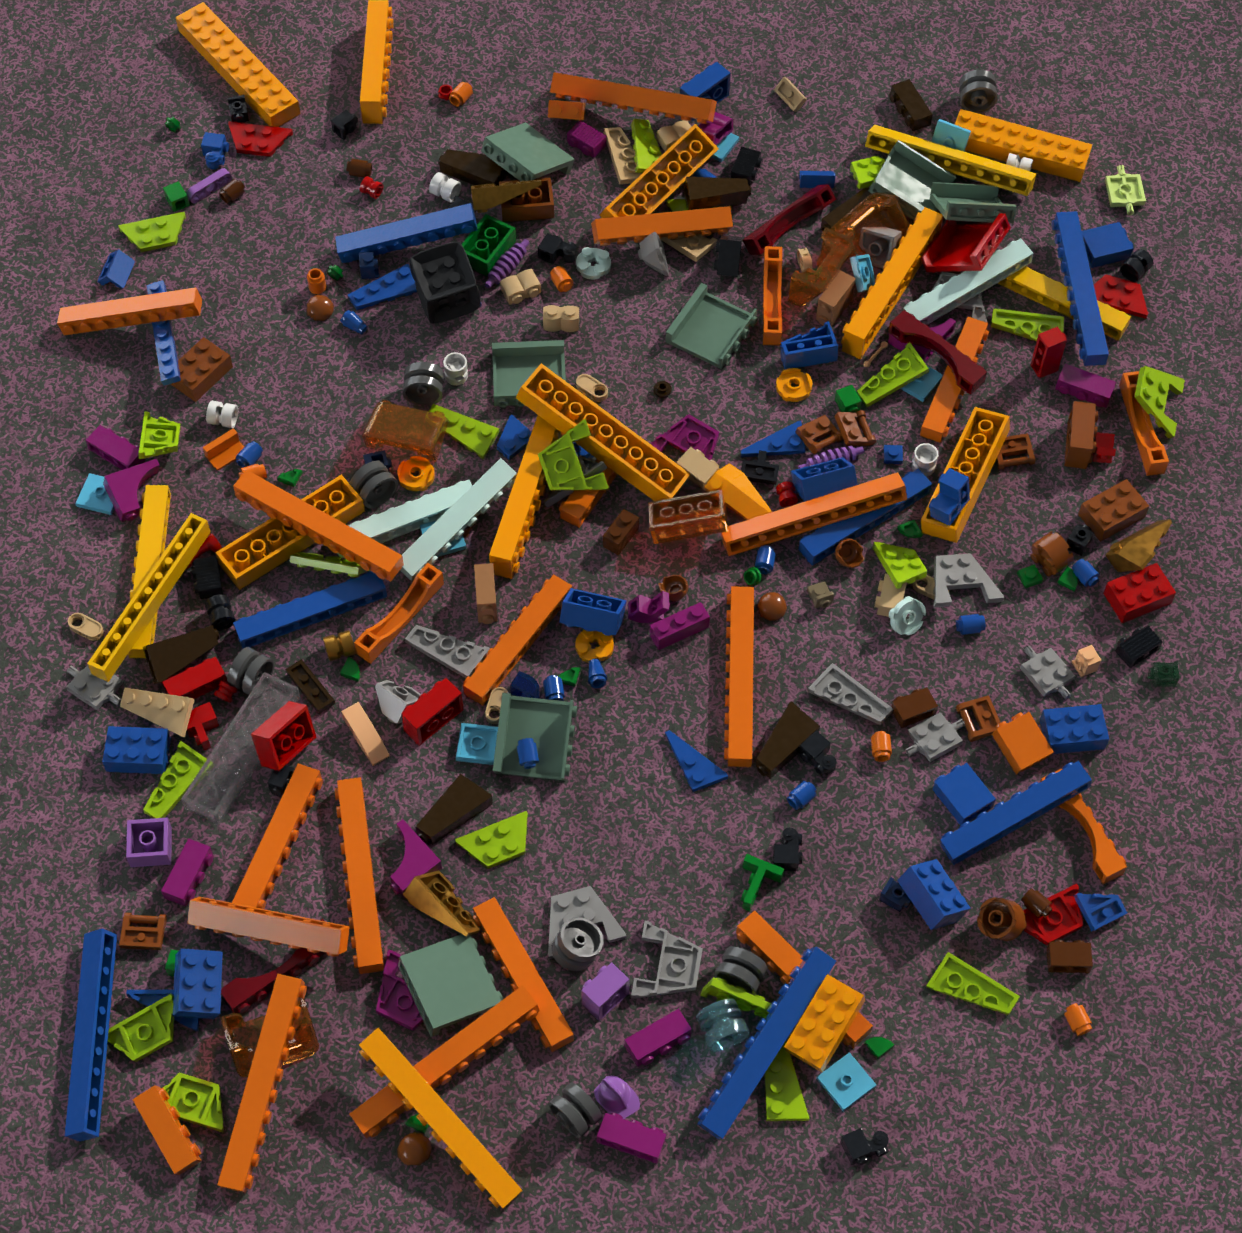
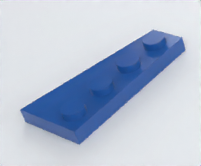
[347,264,417,310]

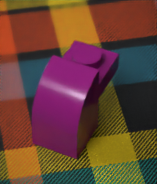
[628,591,670,623]

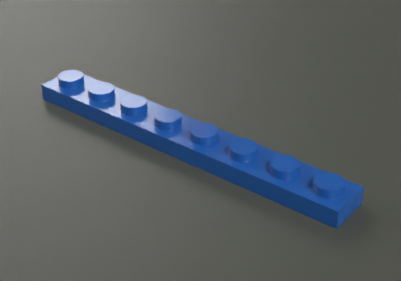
[146,280,181,386]

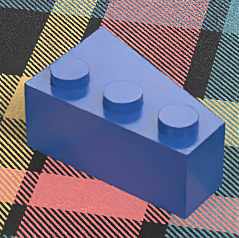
[781,321,838,370]

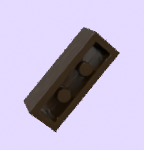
[889,79,933,131]

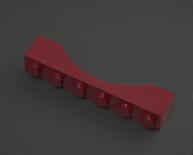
[742,184,836,255]
[888,310,987,395]
[221,918,327,1015]

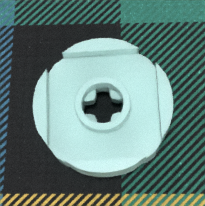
[576,247,611,280]
[889,596,926,635]

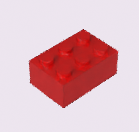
[1103,563,1176,623]
[401,678,464,746]
[251,701,317,771]

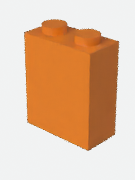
[548,100,586,120]
[992,712,1054,775]

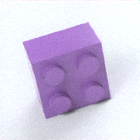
[126,818,172,867]
[582,962,629,1021]

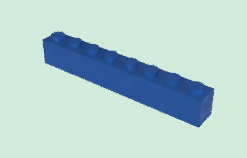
[335,203,478,263]
[799,468,932,566]
[233,571,387,649]
[940,760,1092,865]

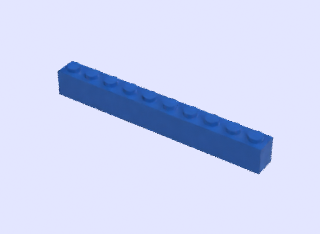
[1052,211,1109,366]
[65,928,117,1141]
[697,947,836,1139]

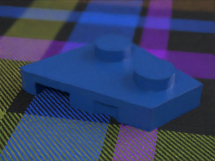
[497,415,531,460]
[1073,893,1127,931]

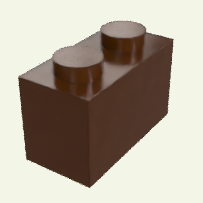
[603,509,639,556]
[891,687,938,729]
[1046,940,1093,973]

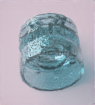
[696,999,750,1052]

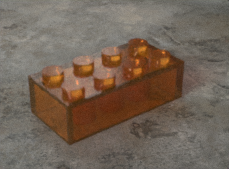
[648,489,728,544]

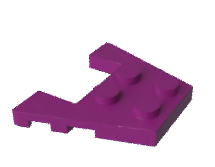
[650,414,719,460]
[376,949,424,1031]

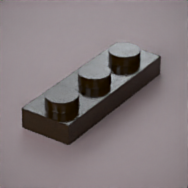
[285,659,335,714]

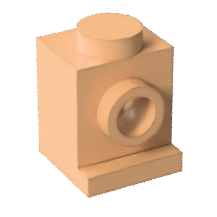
[1071,645,1101,677]

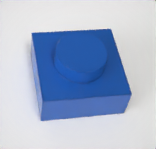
[883,445,903,464]

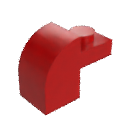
[1092,432,1116,463]
[187,702,219,751]

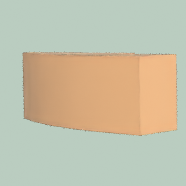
[341,702,390,766]

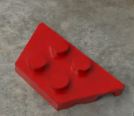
[228,121,293,157]
[1094,274,1148,319]
[1023,883,1083,946]

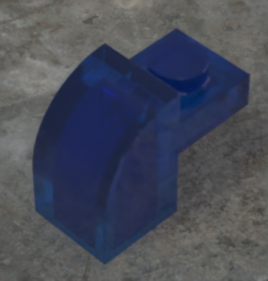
[510,670,540,699]

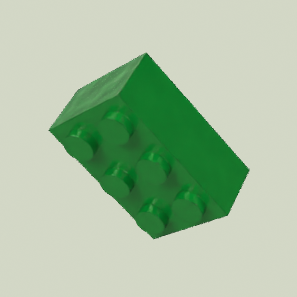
[461,214,516,277]

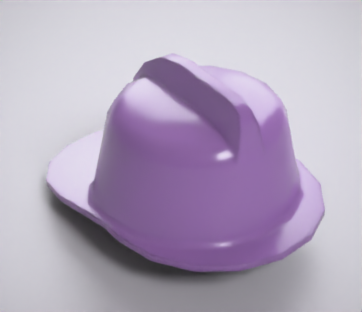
[594,1075,640,1119]

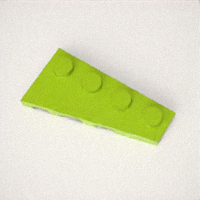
[991,308,1064,341]
[765,1041,810,1121]

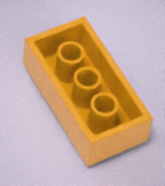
[784,974,865,1073]

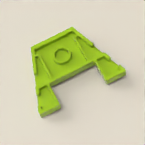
[1134,366,1185,439]
[538,419,609,491]

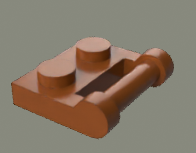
[834,410,877,446]
[795,415,844,454]
[996,433,1035,470]
[955,695,1001,742]
[119,912,167,950]

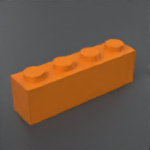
[559,458,617,528]
[132,1085,202,1175]

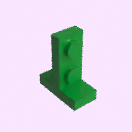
[740,854,784,911]

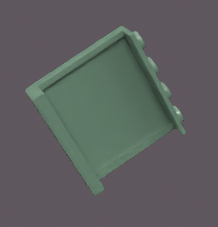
[481,122,575,181]
[868,140,956,220]
[930,182,1017,223]
[665,283,758,369]
[492,340,566,407]
[493,693,577,781]
[398,934,503,1037]

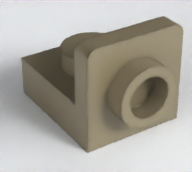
[807,581,834,608]

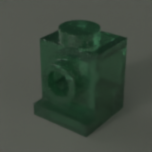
[1148,661,1179,687]

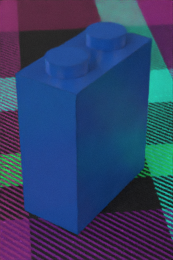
[1082,222,1134,268]
[933,763,996,825]

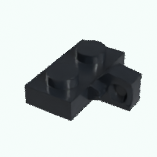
[741,450,779,485]

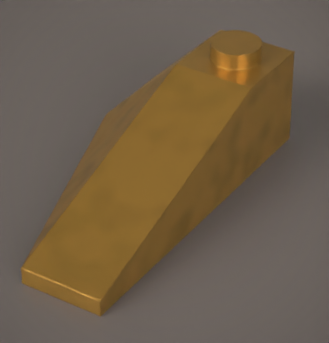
[471,180,542,213]
[1105,519,1172,572]
[403,870,480,936]

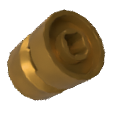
[323,630,356,661]

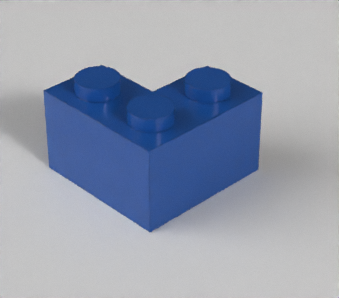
[929,468,970,526]

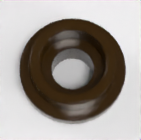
[653,381,672,398]

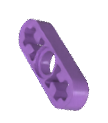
[186,168,232,204]

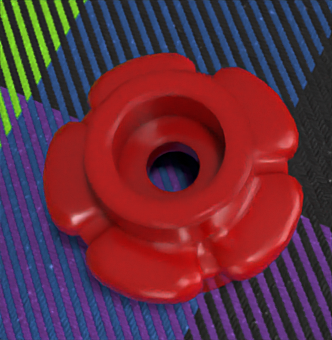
[438,85,453,100]

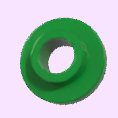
[165,117,181,133]
[327,265,343,281]
[744,567,761,586]

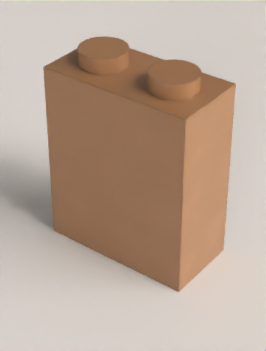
[816,270,856,327]
[474,563,498,624]

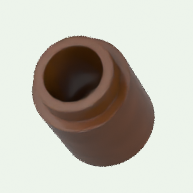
[346,158,372,178]
[219,179,245,204]
[1021,888,1053,919]

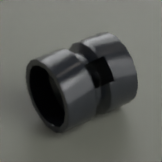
[1120,249,1154,282]
[205,594,236,631]

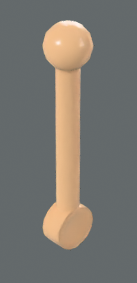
[864,341,888,367]

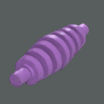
[485,239,530,288]
[798,446,864,469]

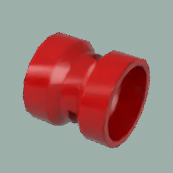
[359,176,384,199]
[776,481,798,507]

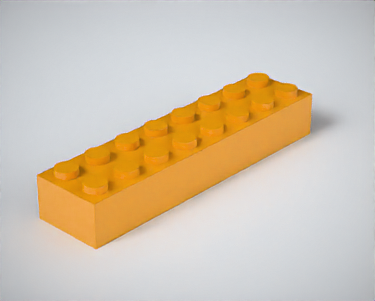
[360,0,394,124]
[954,109,1093,182]
[599,124,719,218]
[921,407,1010,543]
[215,474,365,590]

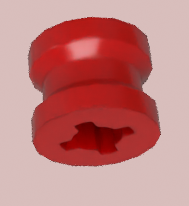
[213,681,238,703]

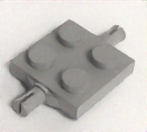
[1020,646,1075,700]
[66,665,123,710]
[905,712,965,762]

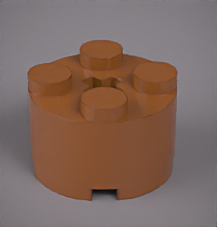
[1030,531,1074,577]
[977,897,1027,941]

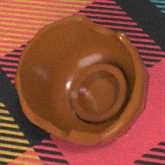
[306,295,334,321]
[835,538,864,568]
[658,575,689,602]
[757,592,787,621]
[397,1132,432,1166]

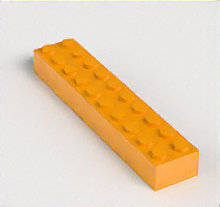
[175,2,301,127]
[841,207,943,360]
[516,363,690,509]
[489,415,564,579]

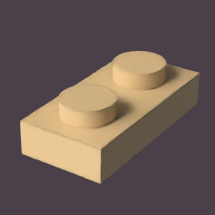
[774,77,807,112]

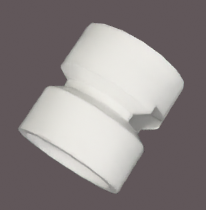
[1006,153,1033,171]
[429,172,461,203]
[443,352,468,386]
[206,400,238,428]
[912,443,938,477]

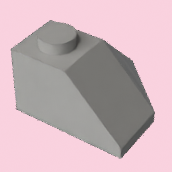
[859,227,902,269]
[638,232,670,276]
[375,680,422,724]

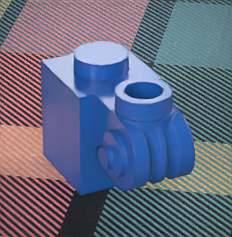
[201,132,229,170]

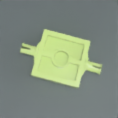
[1105,165,1146,215]

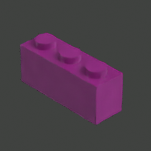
[1055,363,1117,408]
[86,425,145,470]
[650,602,710,650]
[161,838,214,907]
[624,1008,692,1067]
[597,1113,666,1164]

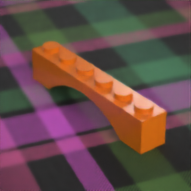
[763,246,782,346]
[1119,371,1169,476]
[354,563,444,664]
[1040,769,1127,884]

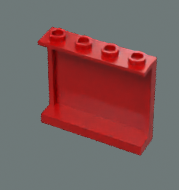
[921,213,1011,272]

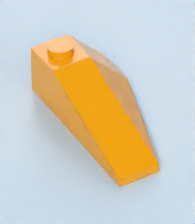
[704,463,772,520]

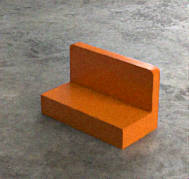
[203,428,244,471]

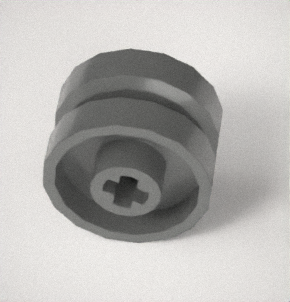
[959,70,998,112]
[402,362,444,405]
[350,461,398,508]
[227,647,275,697]
[551,917,604,972]
[714,946,767,995]
[548,1082,602,1138]

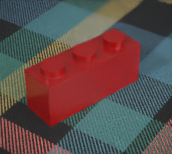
[1030,326,1067,379]
[162,656,228,699]

